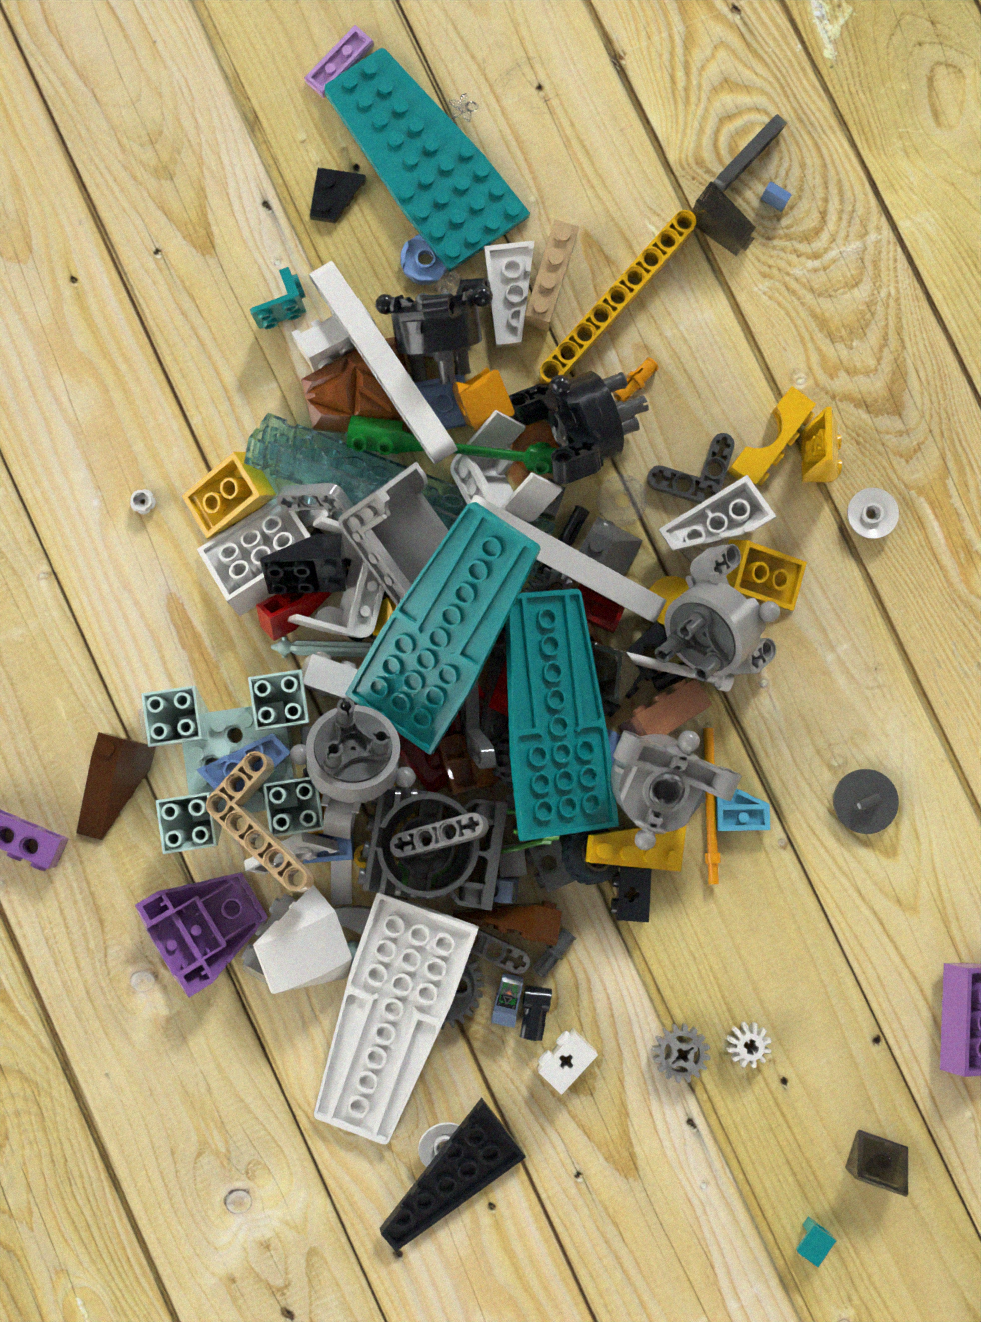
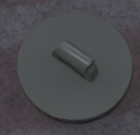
[833,769,899,834]

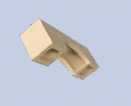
[524,219,579,332]

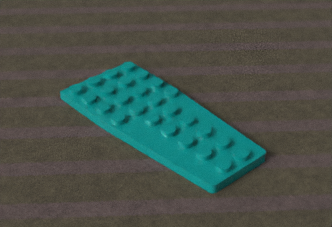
[324,48,530,272]
[345,502,541,755]
[505,589,619,841]

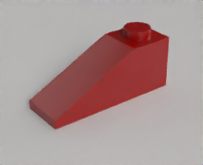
[256,592,332,641]

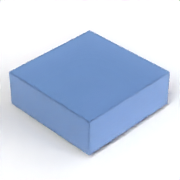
[761,182,791,212]

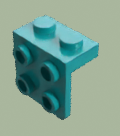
[250,267,307,329]

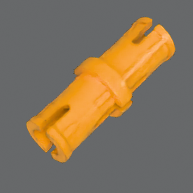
[612,357,659,403]

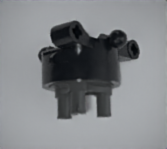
[375,278,493,385]

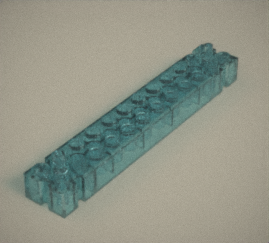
[244,413,556,576]

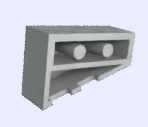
[241,893,298,985]

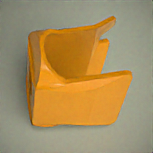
[452,367,515,432]

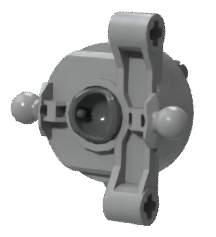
[611,730,742,850]

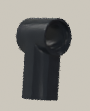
[520,985,552,1041]

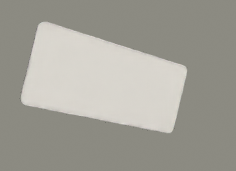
[331,860,352,905]

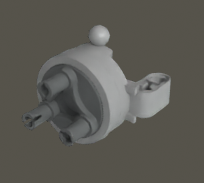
[655,544,780,681]
[290,698,416,840]

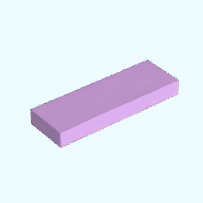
[304,25,374,98]

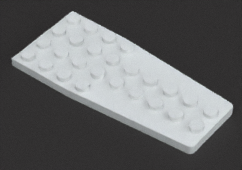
[314,892,479,1144]

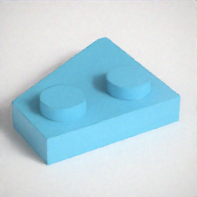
[716,789,770,831]

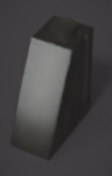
[692,181,756,256]

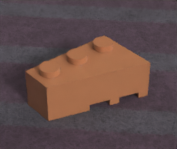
[617,678,713,737]

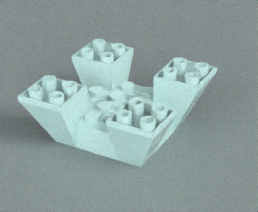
[141,669,323,854]

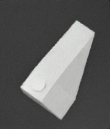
[659,475,776,551]

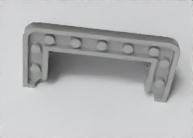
[338,462,448,606]

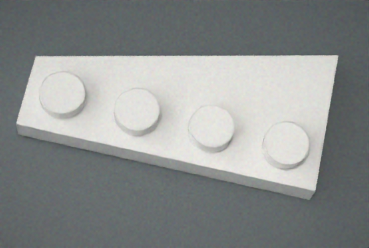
[484,241,534,348]

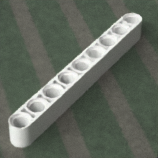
[309,261,457,464]
[470,494,667,623]

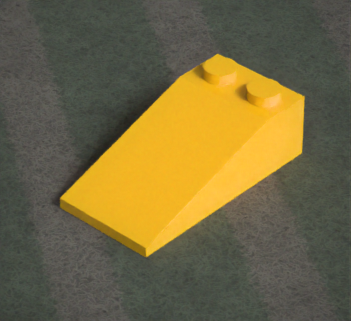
[801,407,842,482]

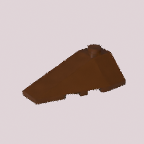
[76,732,156,840]
[452,900,562,946]

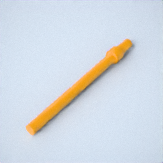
[703,728,721,884]

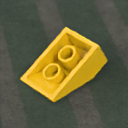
[182,452,277,539]
[726,539,807,611]

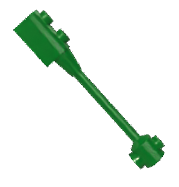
[347,415,557,475]

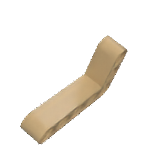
[206,751,314,892]

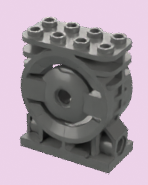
[358,786,508,910]

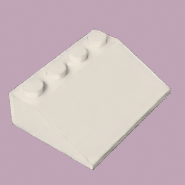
[197,498,310,616]

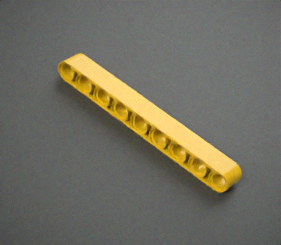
[539,210,696,385]

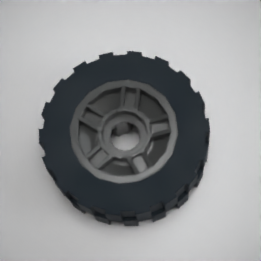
[561,828,620,885]

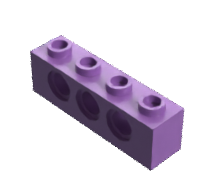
[0,809,69,871]

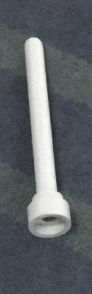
[615,651,734,692]

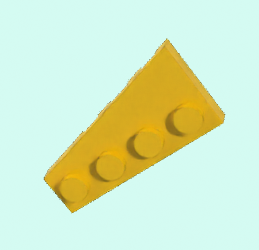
[585,824,687,872]

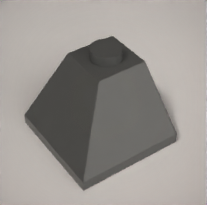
[579,516,643,576]

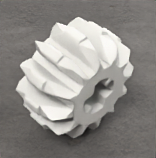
[726,1022,772,1068]

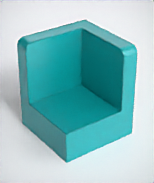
[796,1216,836,1267]

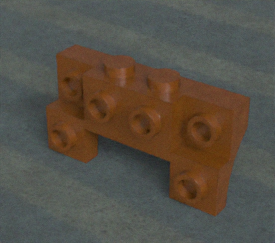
[437,732,500,795]

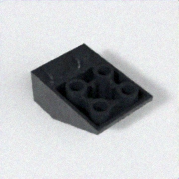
[260,533,347,595]

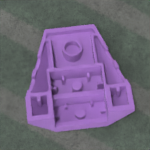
[135,872,268,998]

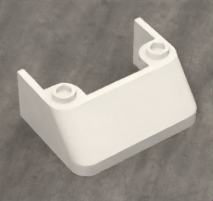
[450,410,562,523]
[288,516,385,638]

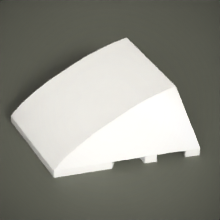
[253,885,352,994]

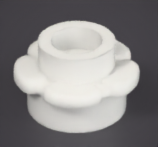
[130,489,156,514]

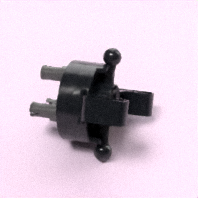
[509,371,649,484]

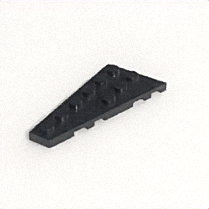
[380,1097,526,1252]

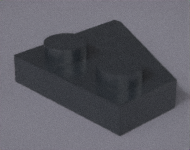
[310,167,366,223]

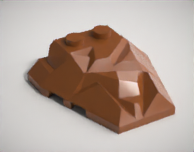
[301,337,412,434]

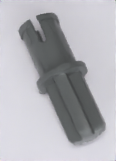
[533,928,577,977]

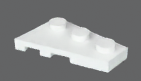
[244,832,339,875]

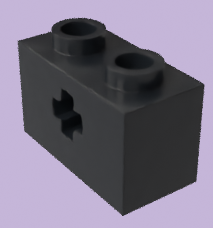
[611,866,652,922]

